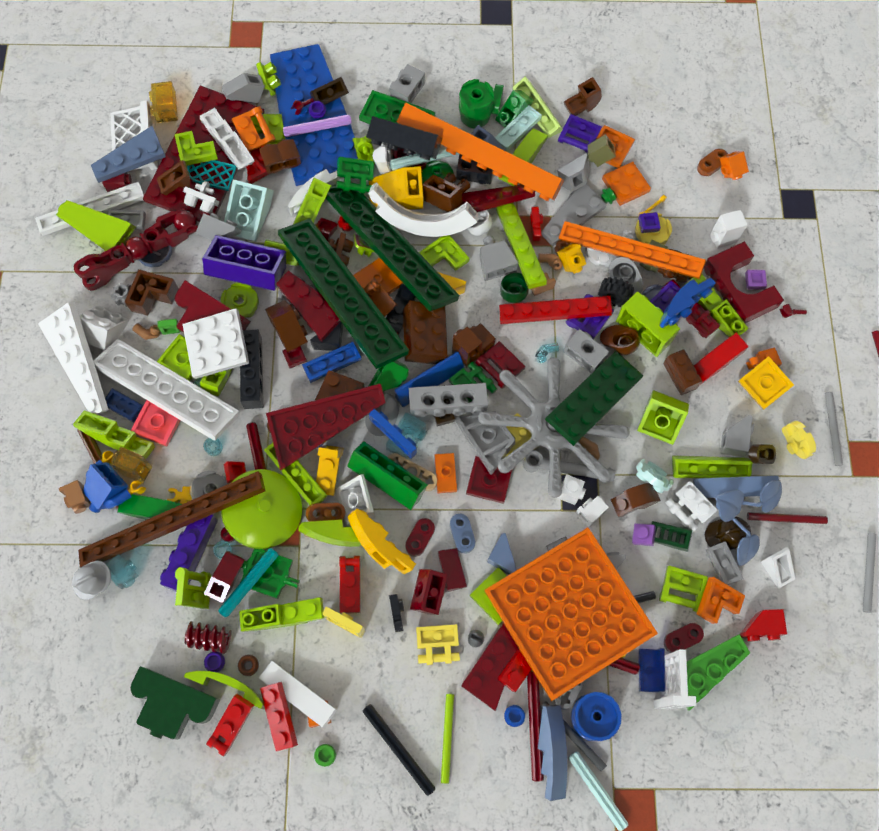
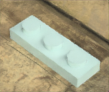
[495,105,542,151]

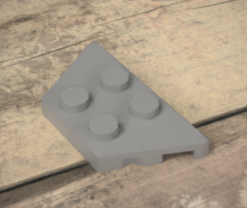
[454,411,515,475]

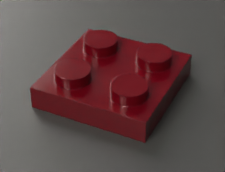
[466,456,512,504]

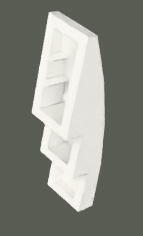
[200,108,255,170]

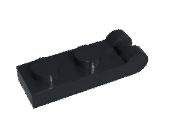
[386,284,416,334]

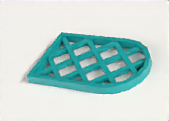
[187,160,237,191]

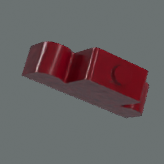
[175,280,251,332]

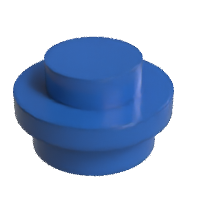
[504,705,525,727]

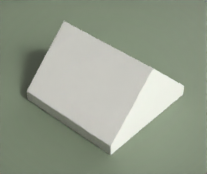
[336,474,375,526]

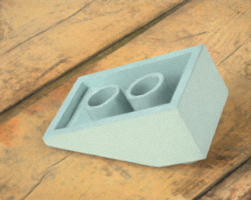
[224,180,274,241]

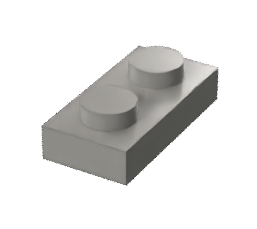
[107,210,146,230]
[706,541,744,585]

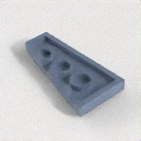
[91,126,166,183]

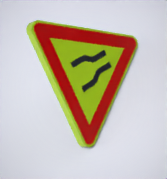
[353,233,374,257]

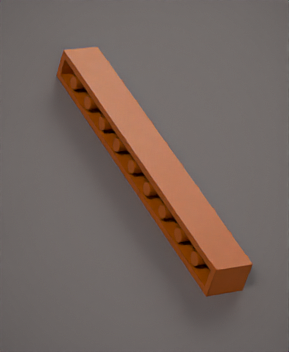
[397,102,564,201]

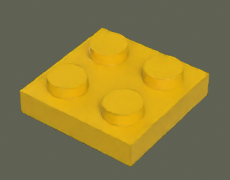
[738,356,794,410]

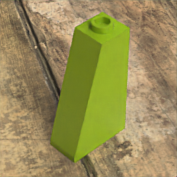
[56,200,136,251]

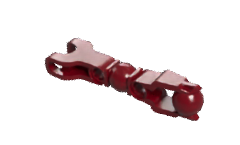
[74,207,198,291]

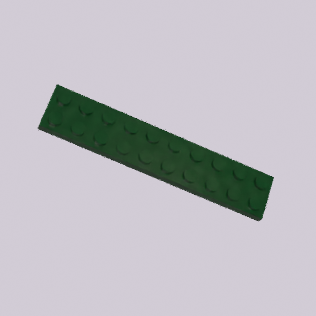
[325,181,460,312]
[278,218,409,369]

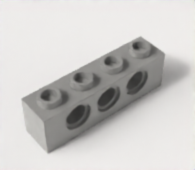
[409,383,488,418]

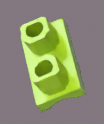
[256,62,281,96]
[353,135,375,164]

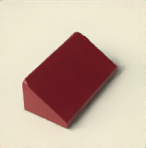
[438,548,467,592]

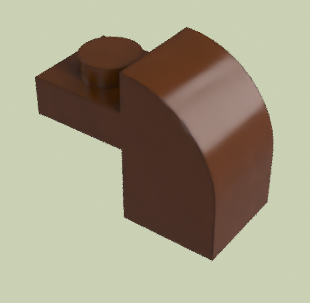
[564,77,602,116]
[610,483,661,517]

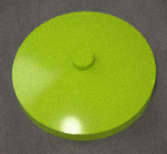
[221,469,302,549]

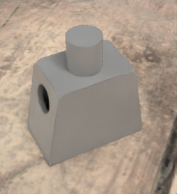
[480,236,519,281]

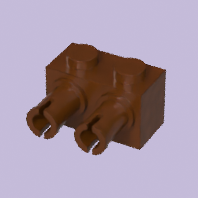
[422,172,470,212]

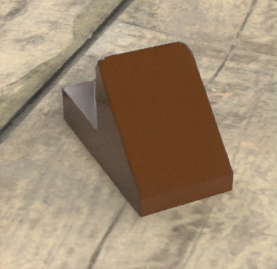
[157,160,190,195]

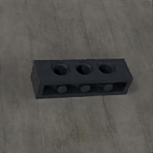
[240,329,264,409]

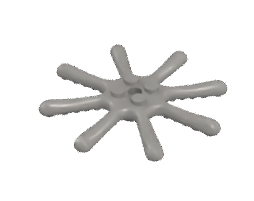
[478,357,630,498]

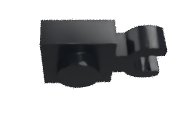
[389,594,404,633]

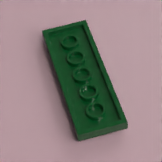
[545,351,644,446]

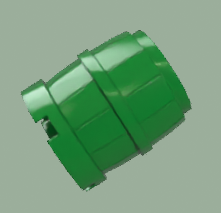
[459,79,494,129]

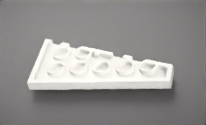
[39,302,109,415]

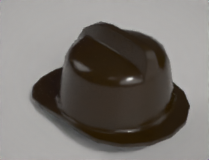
[704,517,751,550]

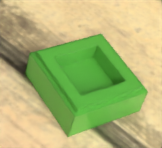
[158,319,181,335]

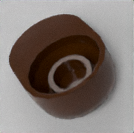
[600,325,640,355]

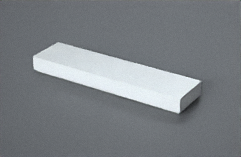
[259,661,337,728]

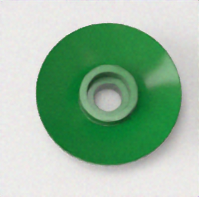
[421,160,454,184]

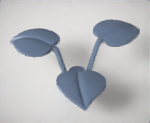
[715,480,782,566]

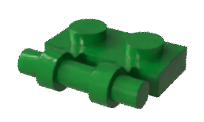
[336,157,374,193]
[449,362,498,403]

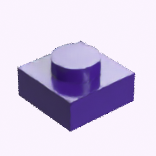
[638,212,661,233]

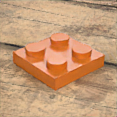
[602,162,651,206]

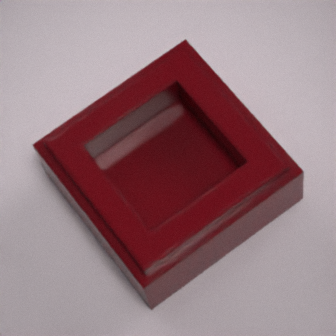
[282,346,307,368]

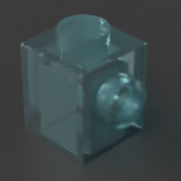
[106,554,139,589]

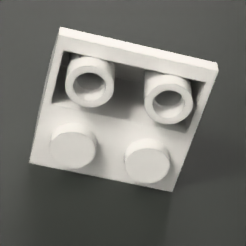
[79,306,128,350]

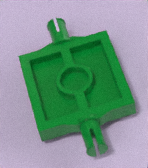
[240,549,300,599]

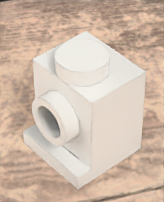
[575,495,609,527]

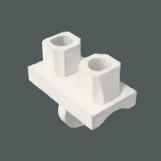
[183,181,219,214]

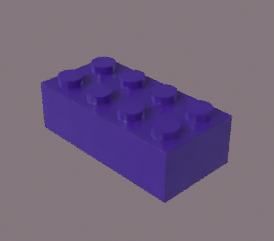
[202,235,286,291]

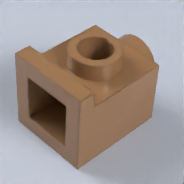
[58,480,91,514]

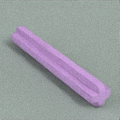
[283,115,352,137]

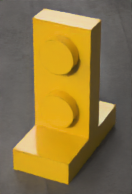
[316,445,344,496]

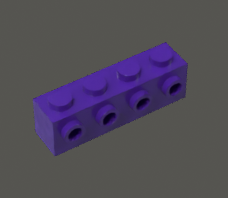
[160,515,218,592]

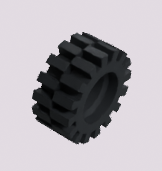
[598,277,634,307]

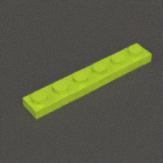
[496,203,547,289]

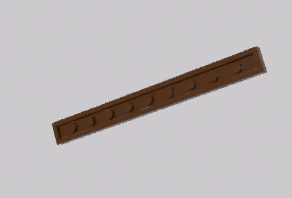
[78,471,266,568]

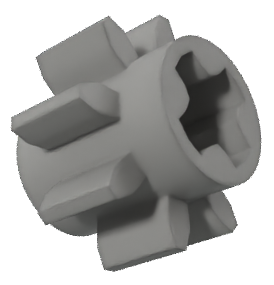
[111,283,131,307]

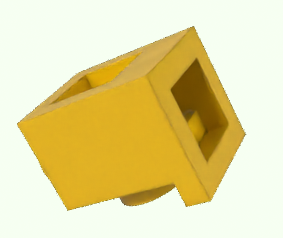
[557,244,586,274]

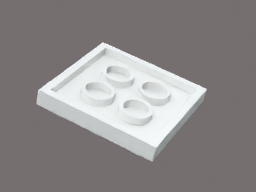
[183,308,249,379]

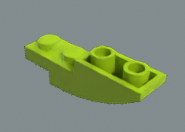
[685,274,749,337]
[239,597,325,632]

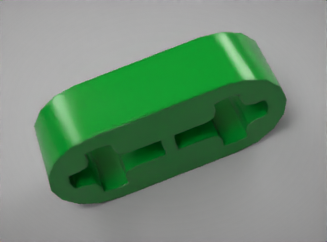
[492,84,504,115]

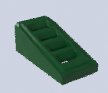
[652,521,692,552]

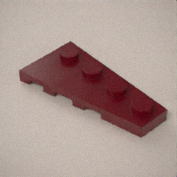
[461,623,518,711]

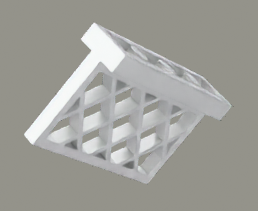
[110,100,158,171]
[654,650,696,710]

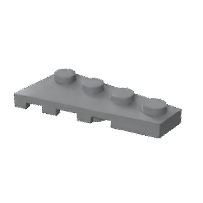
[541,184,607,247]

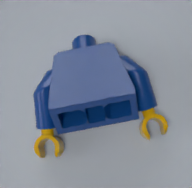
[83,451,146,513]

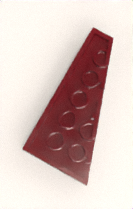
[266,384,386,471]

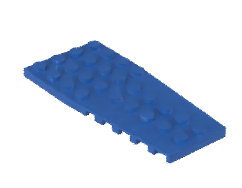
[270,44,358,186]

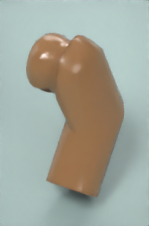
[538,253,563,270]
[579,437,600,460]

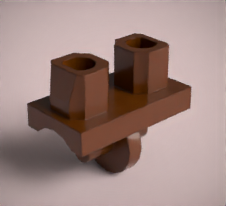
[329,232,354,267]

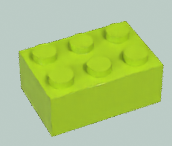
[616,291,680,357]

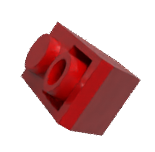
[740,609,787,642]

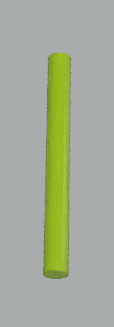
[441,694,454,784]

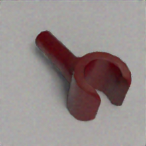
[291,98,314,115]
[779,304,807,318]

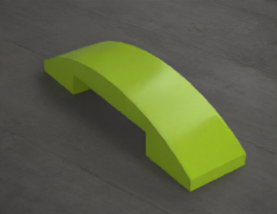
[293,178,331,224]
[184,671,265,710]

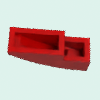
[694,332,749,385]

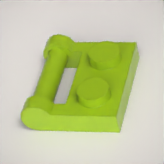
[659,565,708,612]
[175,567,212,609]

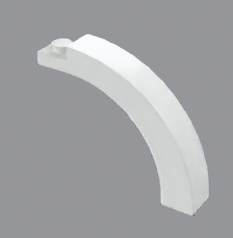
[368,182,479,237]

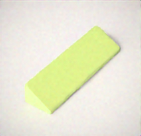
[512,77,563,138]

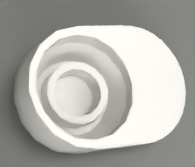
[467,210,492,236]

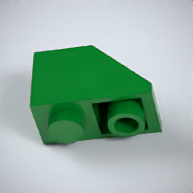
[495,90,534,128]

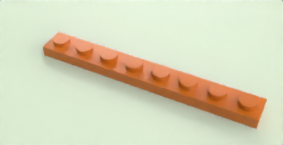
[559,221,706,279]

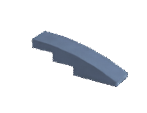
[693,476,779,498]
[538,705,567,801]

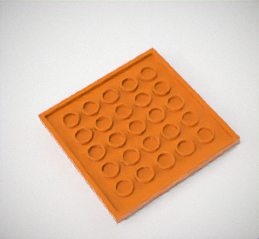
[484,527,658,701]

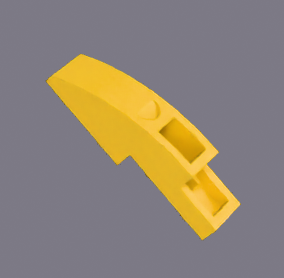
[347,508,416,574]

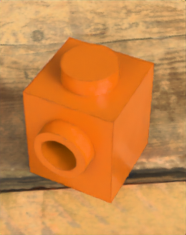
[720,151,749,180]

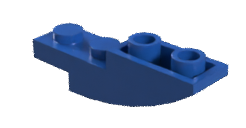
[660,278,716,328]

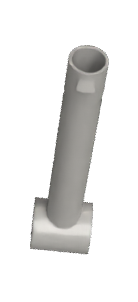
[523,451,615,482]

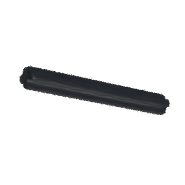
[363,704,435,796]

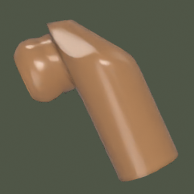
[132,323,161,340]

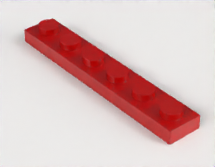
[499,296,612,324]

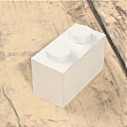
[710,210,747,248]

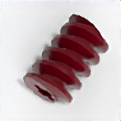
[185,621,232,654]

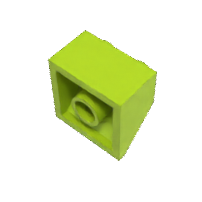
[637,390,689,445]

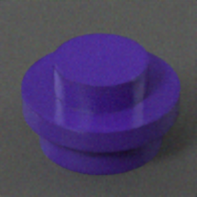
[309,101,326,119]
[204,652,225,672]

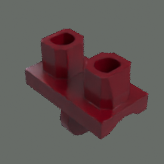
[686,302,720,338]

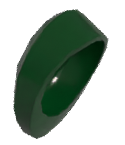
[500,272,529,303]

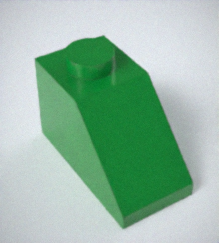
[368,360,409,391]

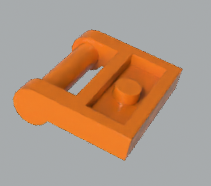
[232,106,276,152]

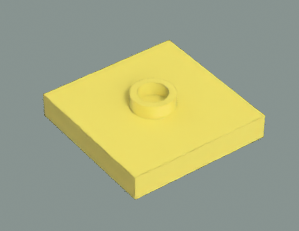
[323,607,365,638]

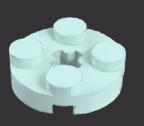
[636,459,673,493]

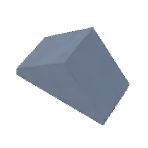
[487,533,517,575]

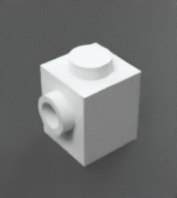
[557,474,586,505]

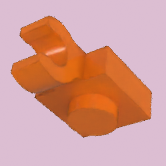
[746,347,782,370]

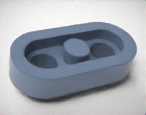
[450,514,475,554]

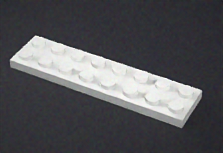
[93,339,239,441]

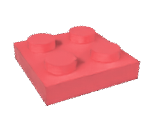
[131,400,181,447]

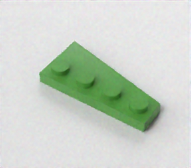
[687,634,750,711]

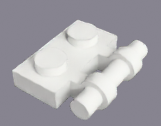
[665,481,718,533]

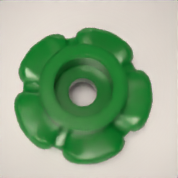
[601,188,616,204]

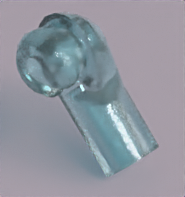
[535,343,559,363]

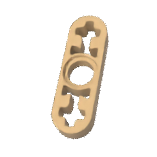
[388,453,437,491]

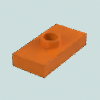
[435,453,457,493]

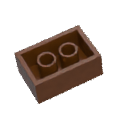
[403,301,448,364]

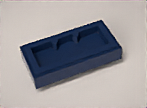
[105,388,143,423]

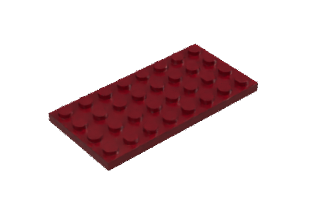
[143,85,265,222]

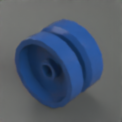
[570,692,622,742]

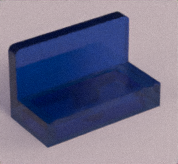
[638,648,665,693]

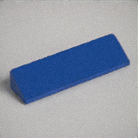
[395,352,464,407]

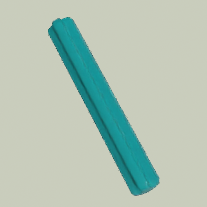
[218,548,279,617]

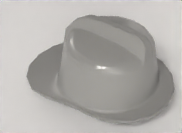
[609,257,644,295]
[365,393,400,436]
[72,561,111,600]

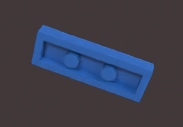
[302,342,362,383]
[369,409,417,459]

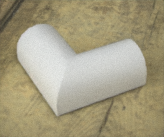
[372,144,394,175]

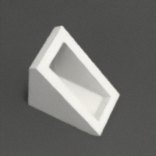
[761,547,795,588]

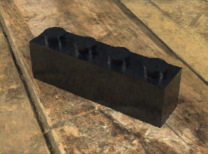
[366,116,442,161]

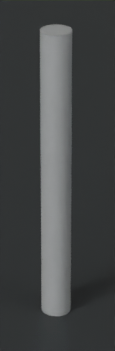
[825,392,843,466]
[863,533,877,613]

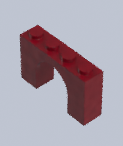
[704,241,784,323]

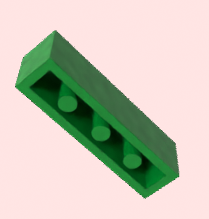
[347,441,428,510]

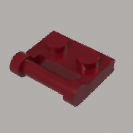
[475,341,526,389]

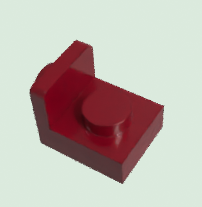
[315,217,338,243]

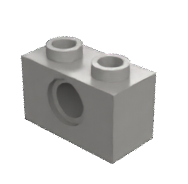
[389,64,425,103]
[563,329,609,374]

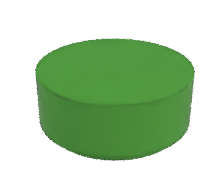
[314,744,336,767]

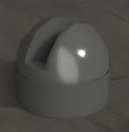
[468,630,484,647]

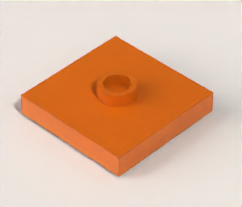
[353,258,403,294]

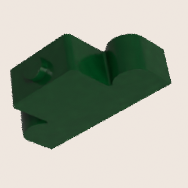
[130,666,220,740]

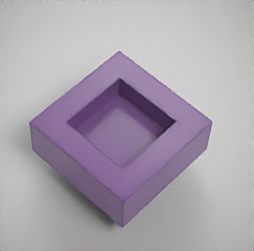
[745,270,767,290]
[632,524,656,546]

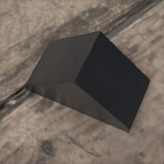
[310,321,343,351]

